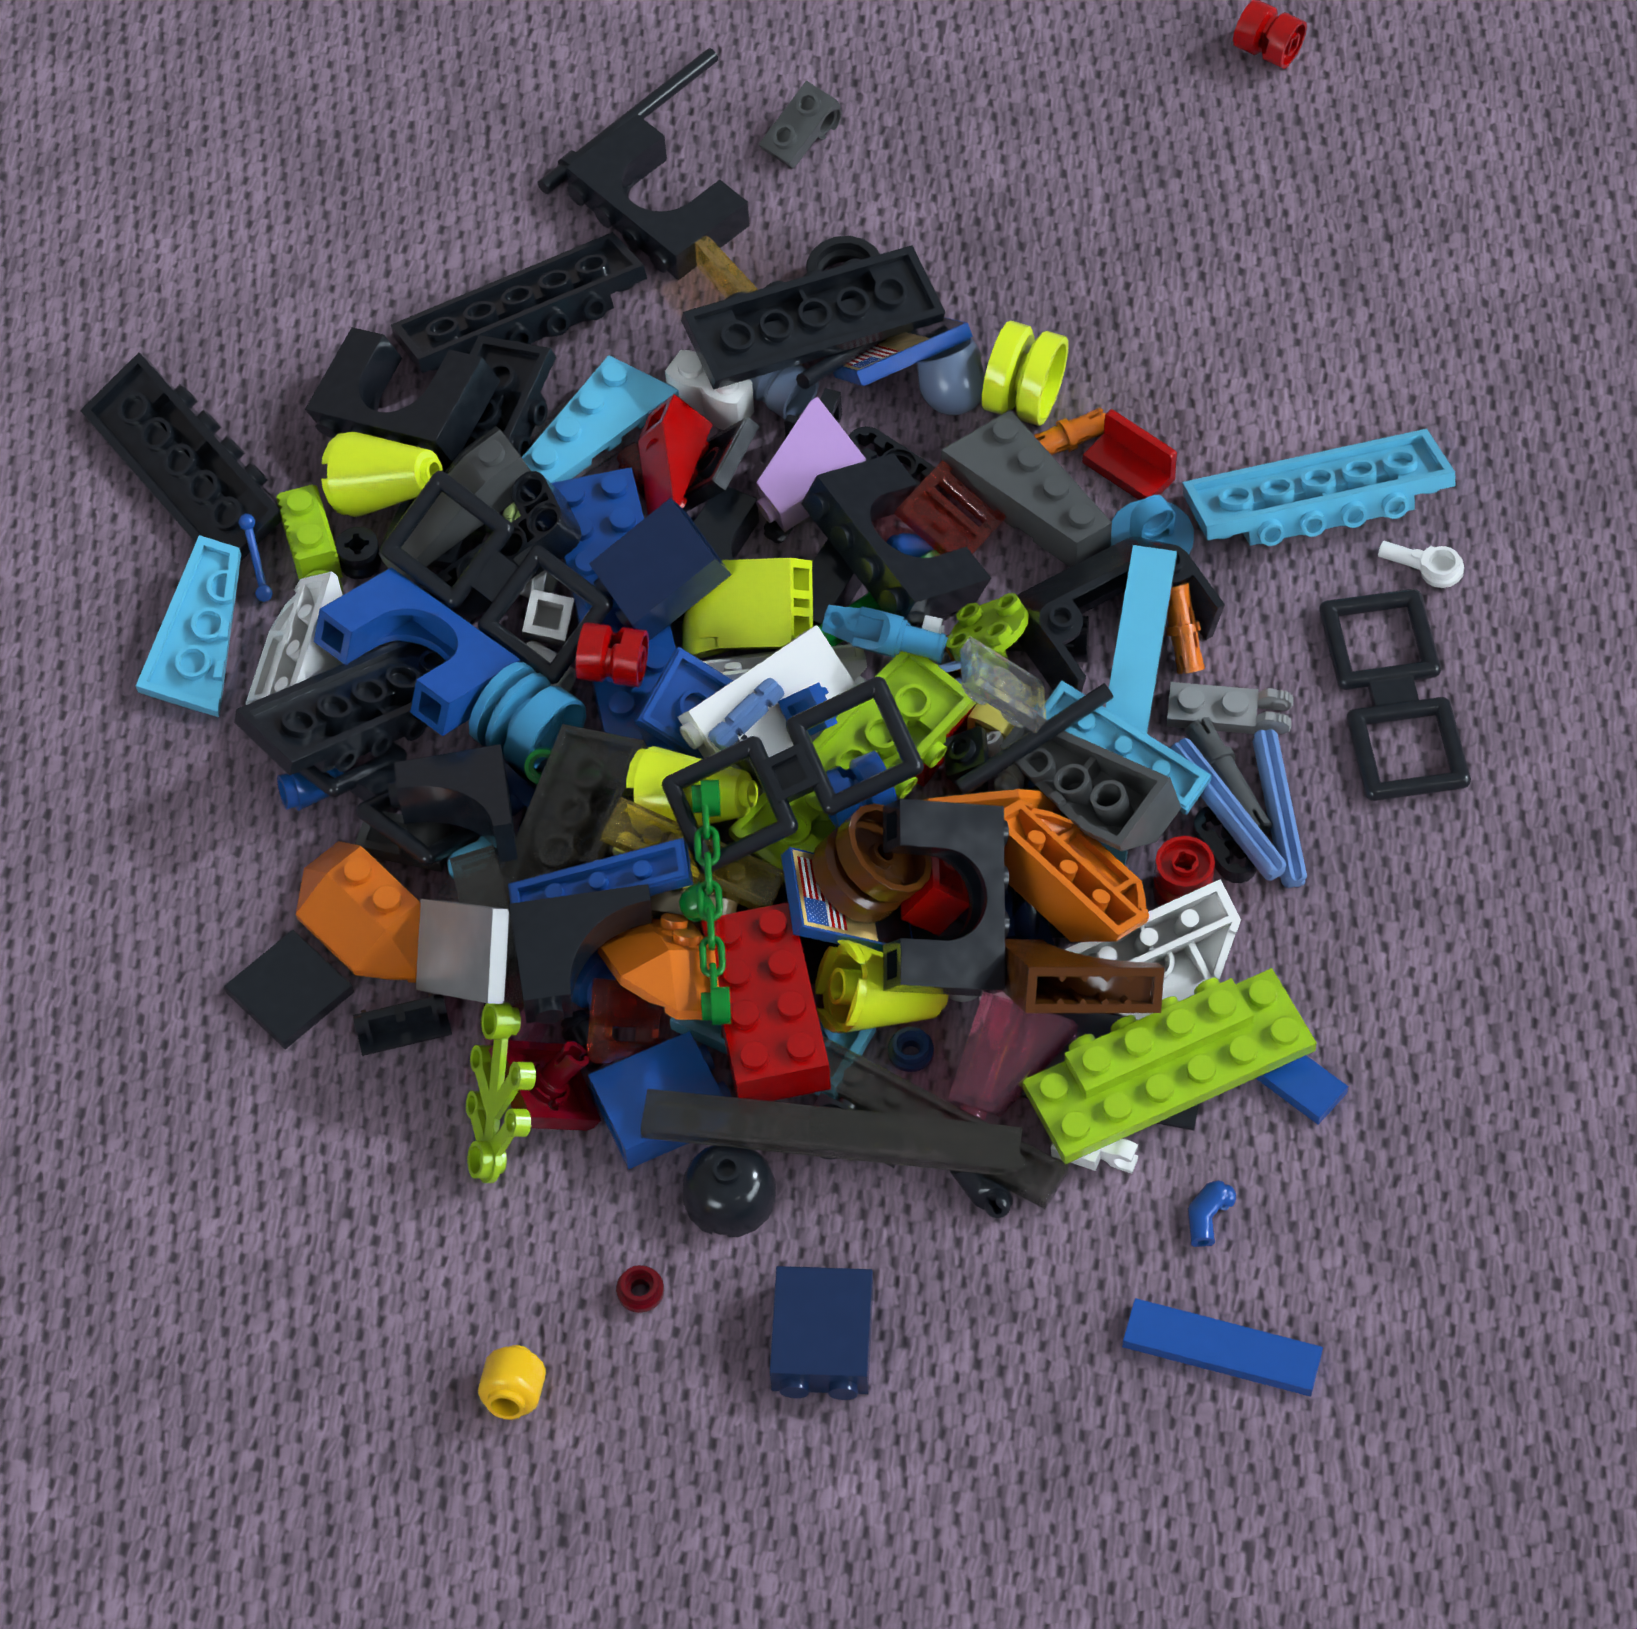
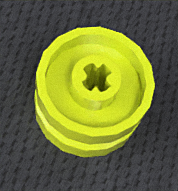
[982,320,1069,426]

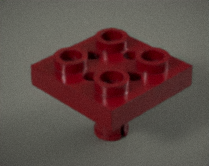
[489,1040,601,1131]

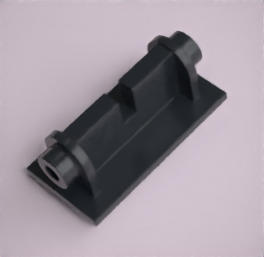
[353,993,452,1056]

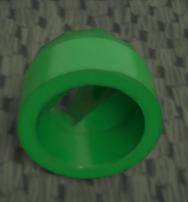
[679,881,716,922]

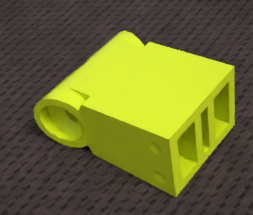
[682,558,813,659]

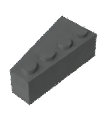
[941,410,1112,567]

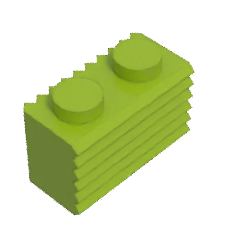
[276,484,343,580]

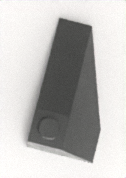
[378,426,531,579]
[1000,714,1181,851]

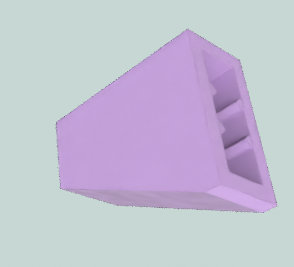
[756,397,866,532]

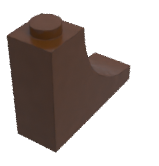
[1003,939,1165,1013]

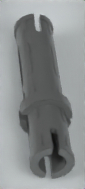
[1185,717,1272,834]

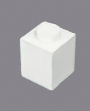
[522,589,574,646]

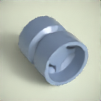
[750,364,819,420]

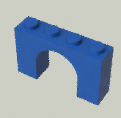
[314,567,520,736]

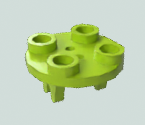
[946,593,1029,675]

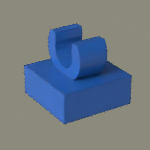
[778,682,838,736]

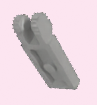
[1167,682,1293,734]

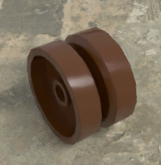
[812,803,932,924]

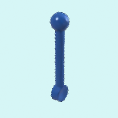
[238,514,273,602]

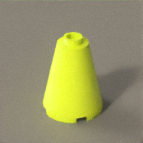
[321,432,443,517]
[626,746,758,837]
[815,940,949,1033]

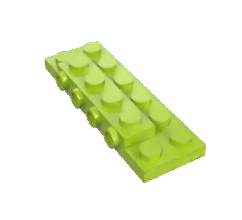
[729,651,977,882]
[1022,968,1317,1165]

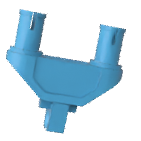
[822,605,948,664]

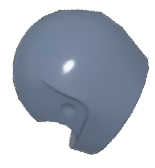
[917,338,985,416]

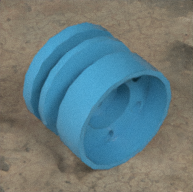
[469,662,586,776]

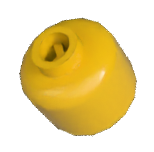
[478,1345,546,1420]

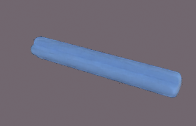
[1252,729,1307,888]
[1170,738,1286,881]

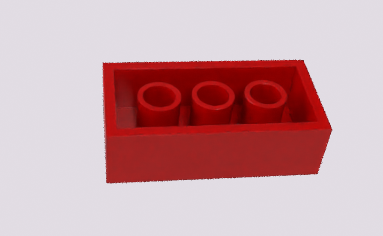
[701,902,831,1108]

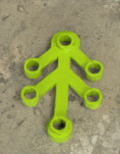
[466,1002,536,1183]

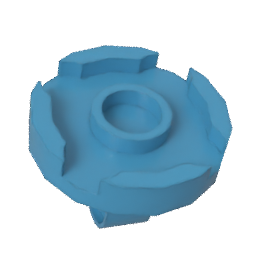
[1111,495,1194,554]

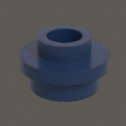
[888,1027,934,1072]

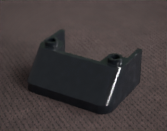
[1017,537,1225,693]

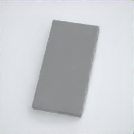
[416,899,509,1004]

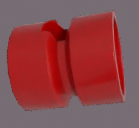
[1233,0,1307,69]
[576,622,649,688]
[1153,835,1215,906]

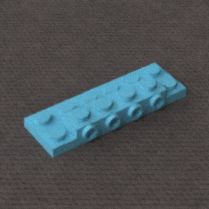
[1182,429,1456,546]

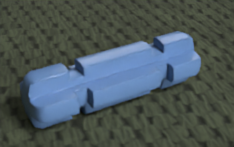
[708,678,785,750]

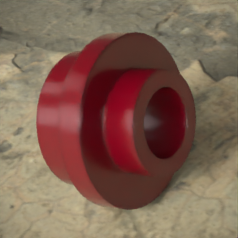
[616,1265,664,1313]

